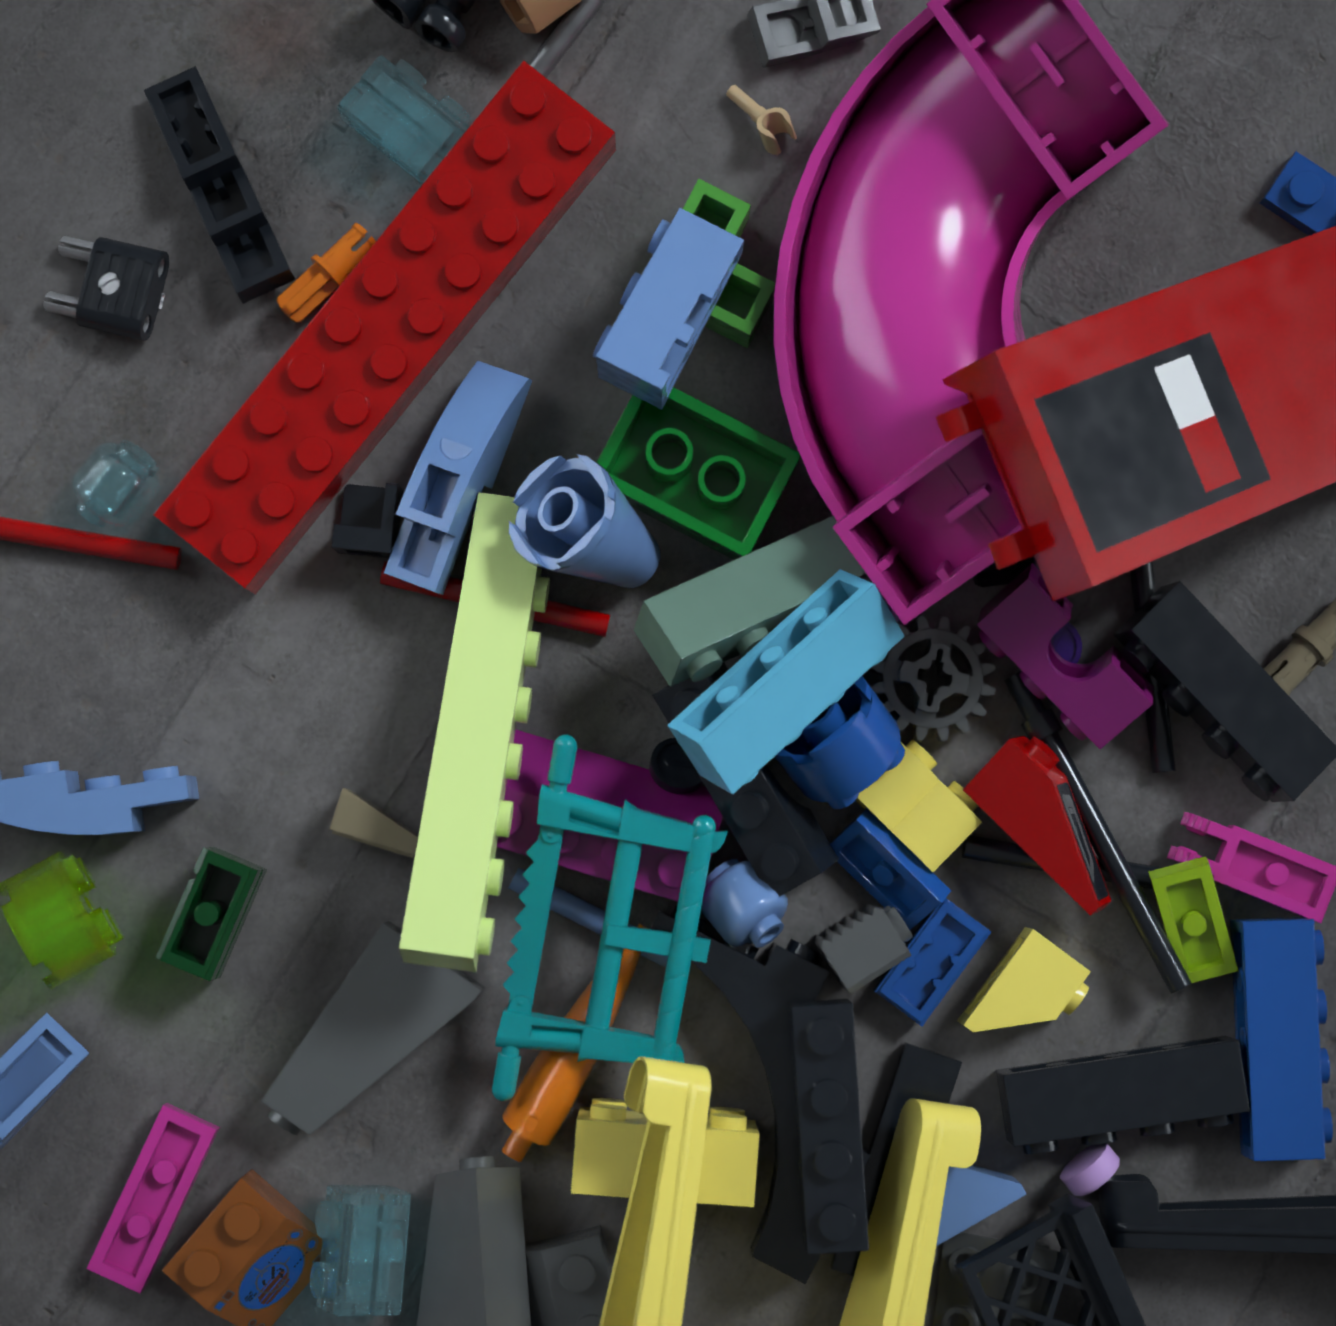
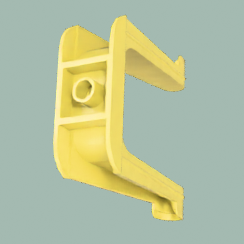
[599,1057,981,1326]

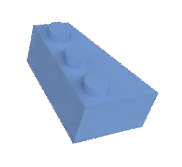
[593,208,744,410]

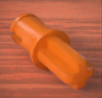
[276,222,376,323]

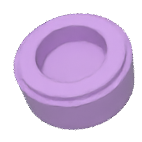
[1060,1143,1120,1196]

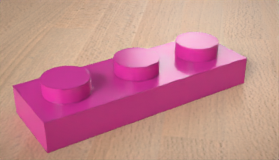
[86,1103,220,1293]

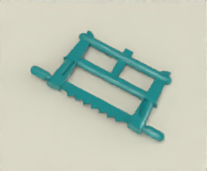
[492,734,728,1101]

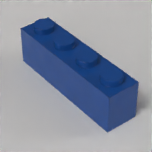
[1230,917,1333,1161]

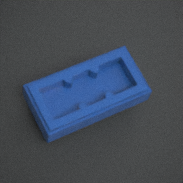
[873,898,991,1026]

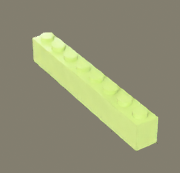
[399,492,550,972]

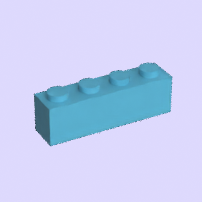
[667,569,905,795]

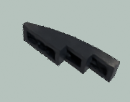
[144,66,295,304]

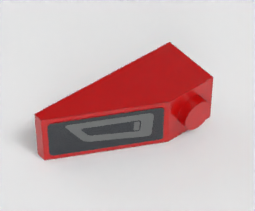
[963,736,1112,916]

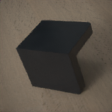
[332,483,403,558]

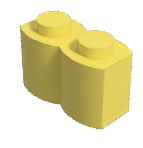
[855,740,982,873]

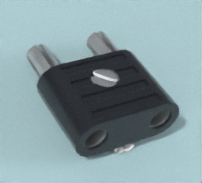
[43,236,169,341]

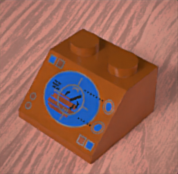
[161,1169,340,1326]

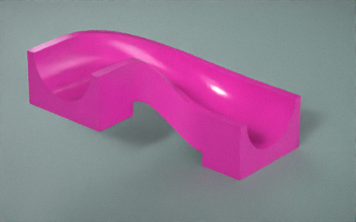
[774,0,1169,625]

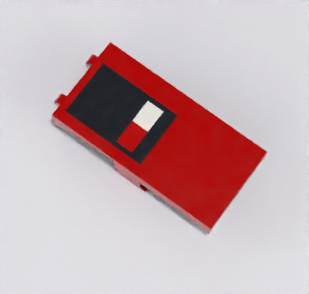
[935,226,1336,601]

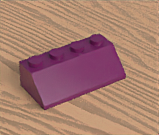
[497,730,722,901]

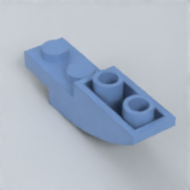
[384,361,532,595]
[0,761,199,835]

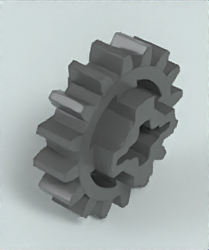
[869,616,996,742]

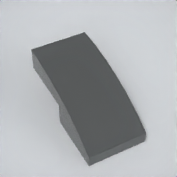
[747,0,881,68]

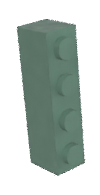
[633,516,872,687]

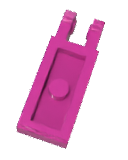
[1167,812,1336,923]

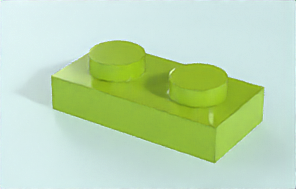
[1148,856,1238,983]

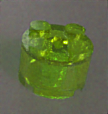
[0,851,124,990]

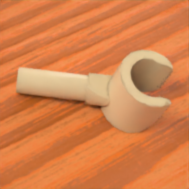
[726,85,797,155]

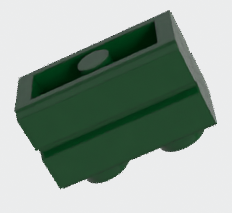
[155,847,267,981]

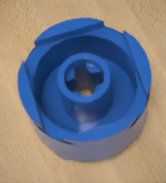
[774,676,905,809]

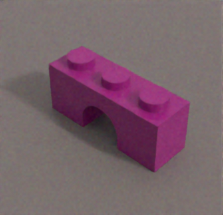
[977,563,1154,749]

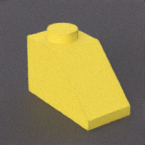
[957,927,1091,1032]

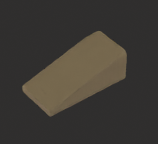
[329,788,419,859]

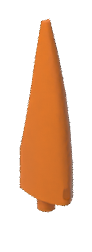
[501,924,648,1162]

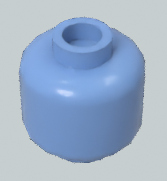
[701,859,788,948]

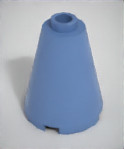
[509,454,660,588]

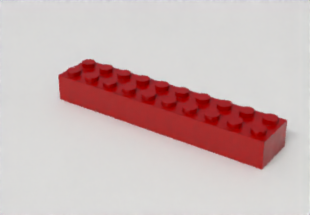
[153,61,616,595]

